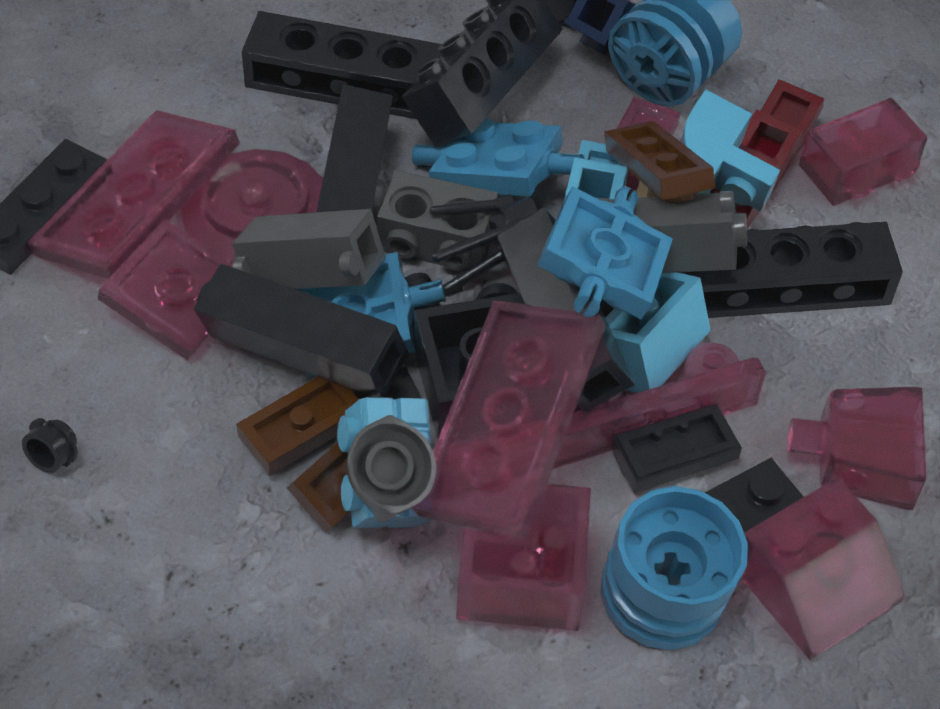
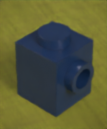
[565,0,637,55]

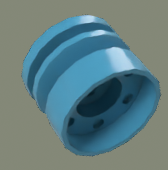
[608,0,743,107]
[600,486,748,650]

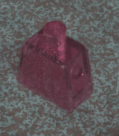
[787,387,926,510]

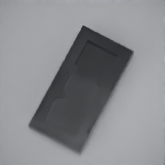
[611,403,742,493]

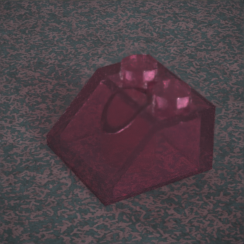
[741,477,905,660]

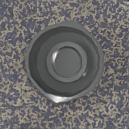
[346,415,437,522]

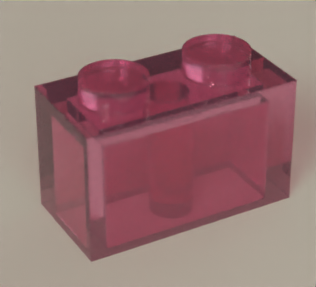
[799,97,928,206]

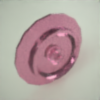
[180,149,323,264]

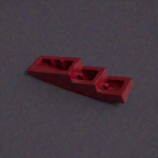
[711,79,824,229]

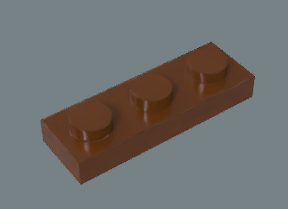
[604,121,715,202]

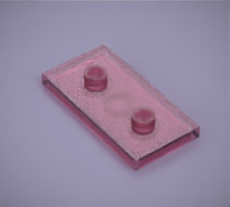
[28,110,240,281]
[411,300,606,539]

